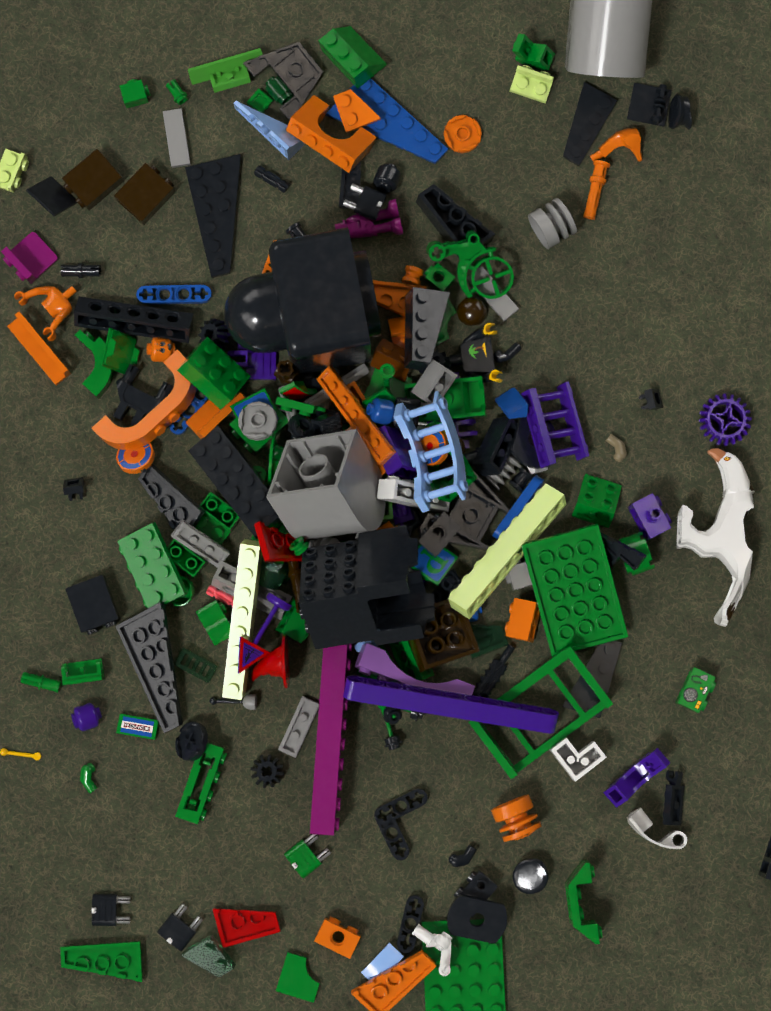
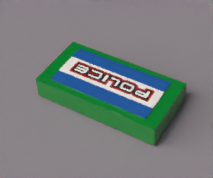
[116,714,159,740]

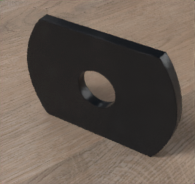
[510,417,555,469]
[447,895,507,944]

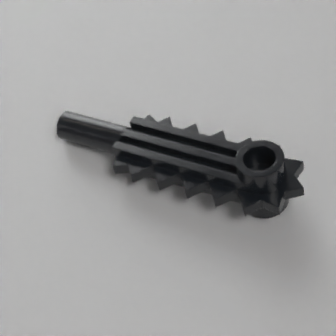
[472,644,515,698]

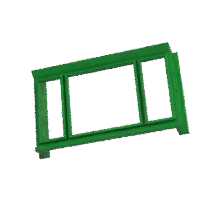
[468,647,613,779]

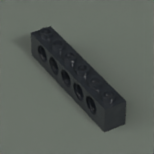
[74,296,194,343]

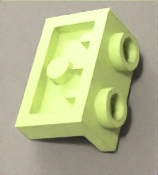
[509,65,554,104]
[0,149,29,193]

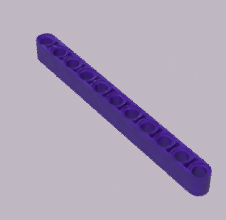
[343,675,559,734]

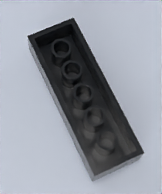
[188,426,283,539]

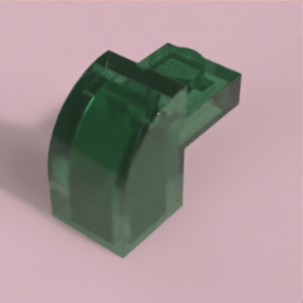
[259,556,290,590]

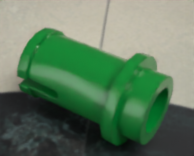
[166,79,188,105]

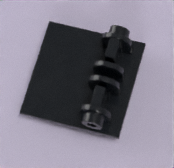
[627,83,672,127]

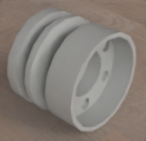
[528,198,577,250]

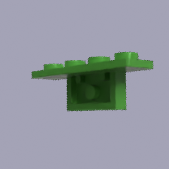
[188,48,263,93]

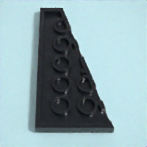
[185,154,241,278]

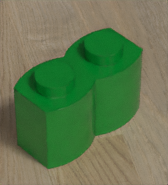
[196,600,231,646]

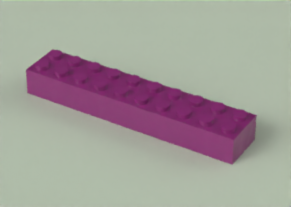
[310,644,352,836]

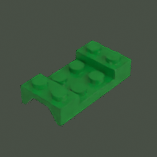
[404,376,487,423]

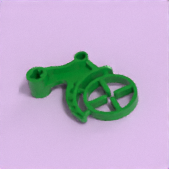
[426,230,514,299]

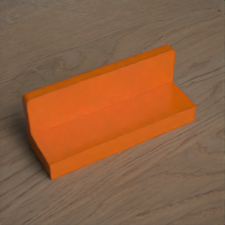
[186,392,245,439]

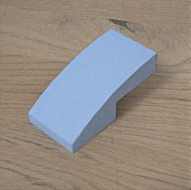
[361,943,404,980]

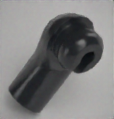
[448,845,477,868]

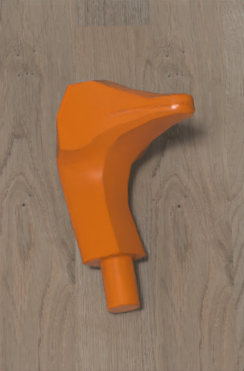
[590,128,642,162]

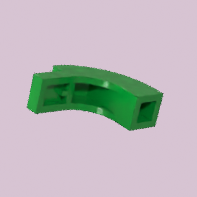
[75,330,114,399]

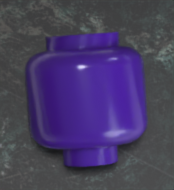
[71,703,102,731]

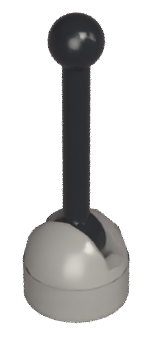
[209,694,257,710]

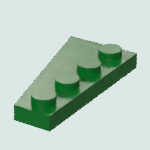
[60,941,143,982]

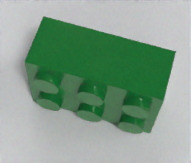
[177,337,250,410]

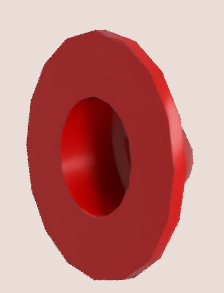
[251,635,290,688]

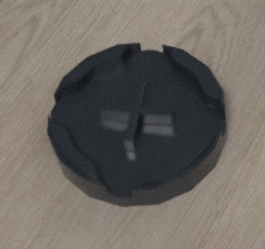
[175,721,208,762]

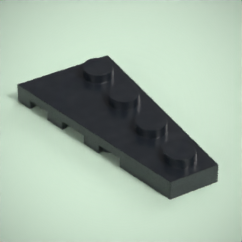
[563,82,617,166]
[138,464,205,529]

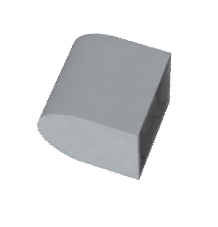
[565,0,652,78]
[266,429,386,540]

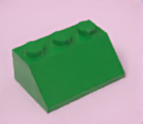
[318,26,387,89]

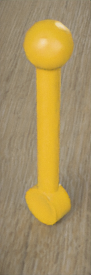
[0,748,41,760]

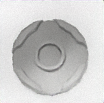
[238,401,278,441]

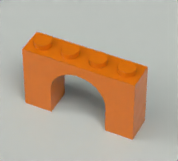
[286,95,377,173]

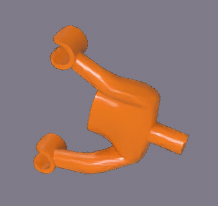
[14,286,77,341]

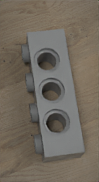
[211,561,292,620]

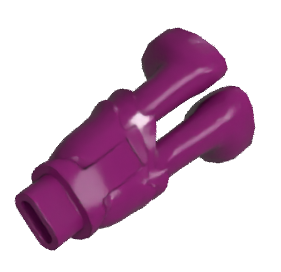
[335,199,403,238]

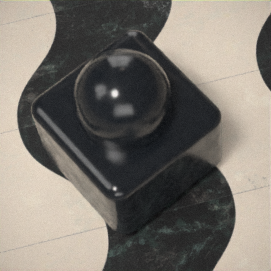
[224,227,382,374]

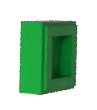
[246,88,274,113]

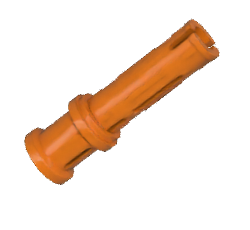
[583,160,610,220]

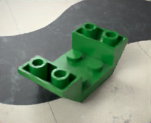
[167,492,240,577]
[565,860,603,944]

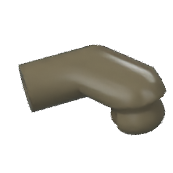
[606,434,627,462]

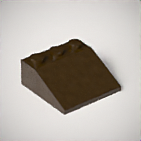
[409,599,480,673]

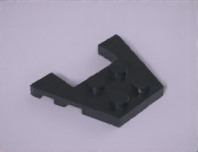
[243,42,323,121]
[600,532,647,570]

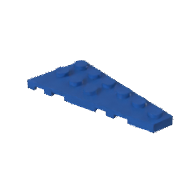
[326,78,448,164]

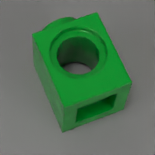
[425,263,455,292]

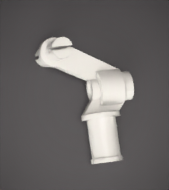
[412,924,453,976]

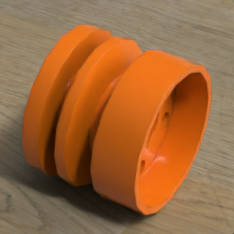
[491,794,542,842]

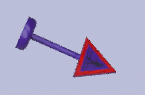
[238,592,292,674]

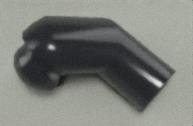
[493,343,521,363]

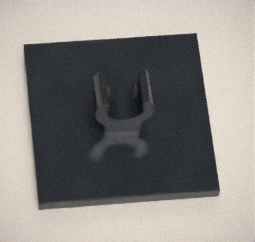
[26,176,77,216]

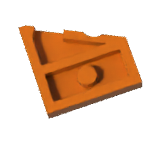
[333,89,381,133]

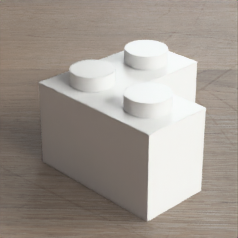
[549,737,607,782]

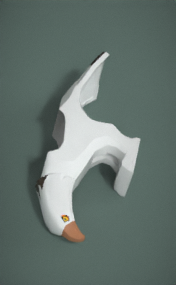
[676,448,755,627]

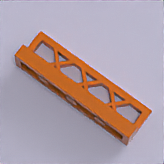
[7,312,71,386]

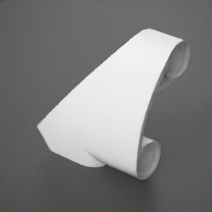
[627,807,687,849]

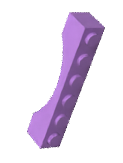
[354,643,475,695]

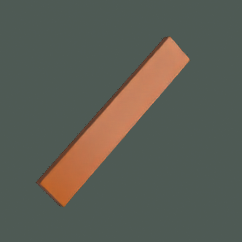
[316,366,396,466]

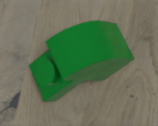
[512,34,555,71]

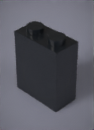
[65,575,121,635]

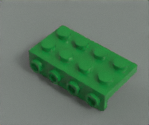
[117,522,188,609]

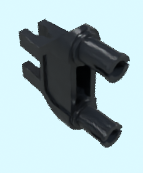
[113,364,174,426]

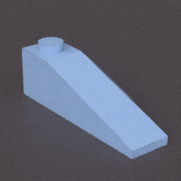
[233,101,305,160]

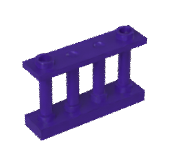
[521,381,589,469]

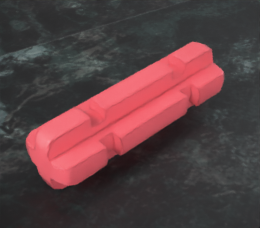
[206,585,234,608]

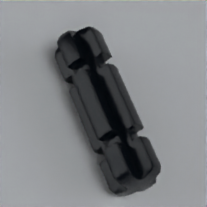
[254,166,290,193]

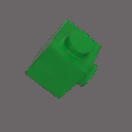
[119,79,150,109]

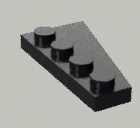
[562,641,622,718]

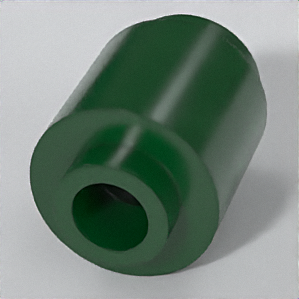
[265,76,293,105]

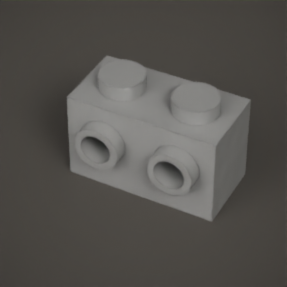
[411,359,457,404]

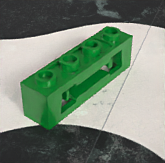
[175,742,227,824]

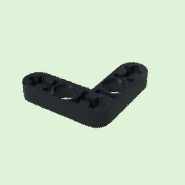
[374,789,428,860]

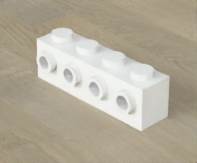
[377,476,450,512]

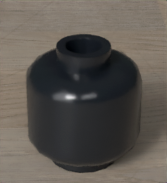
[373,163,401,193]

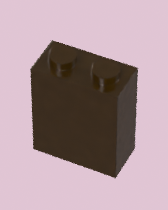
[62,149,124,211]
[114,163,175,225]

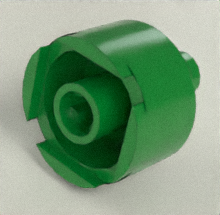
[619,531,655,576]

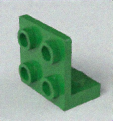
[572,474,622,528]

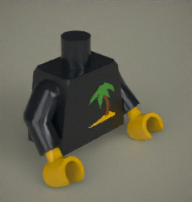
[449,323,503,383]

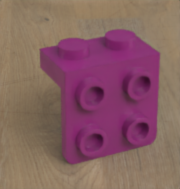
[1,232,58,284]

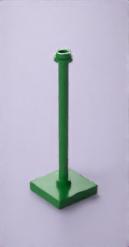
[364,363,413,399]

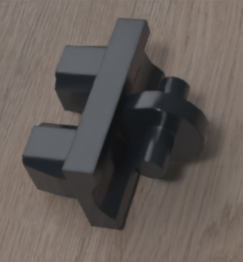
[432,569,462,603]

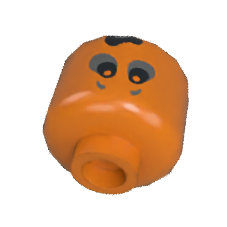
[146,337,175,362]

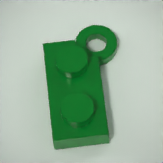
[275,397,326,417]

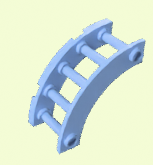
[394,391,468,513]

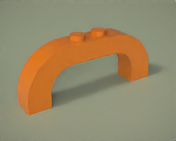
[92,349,196,450]

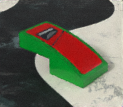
[278,381,318,403]

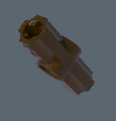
[274,360,300,386]

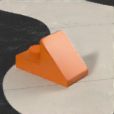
[388,316,405,349]

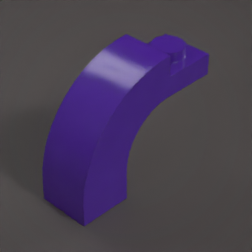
[603,748,670,808]

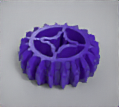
[698,393,752,446]

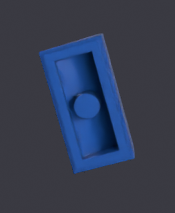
[495,388,528,419]

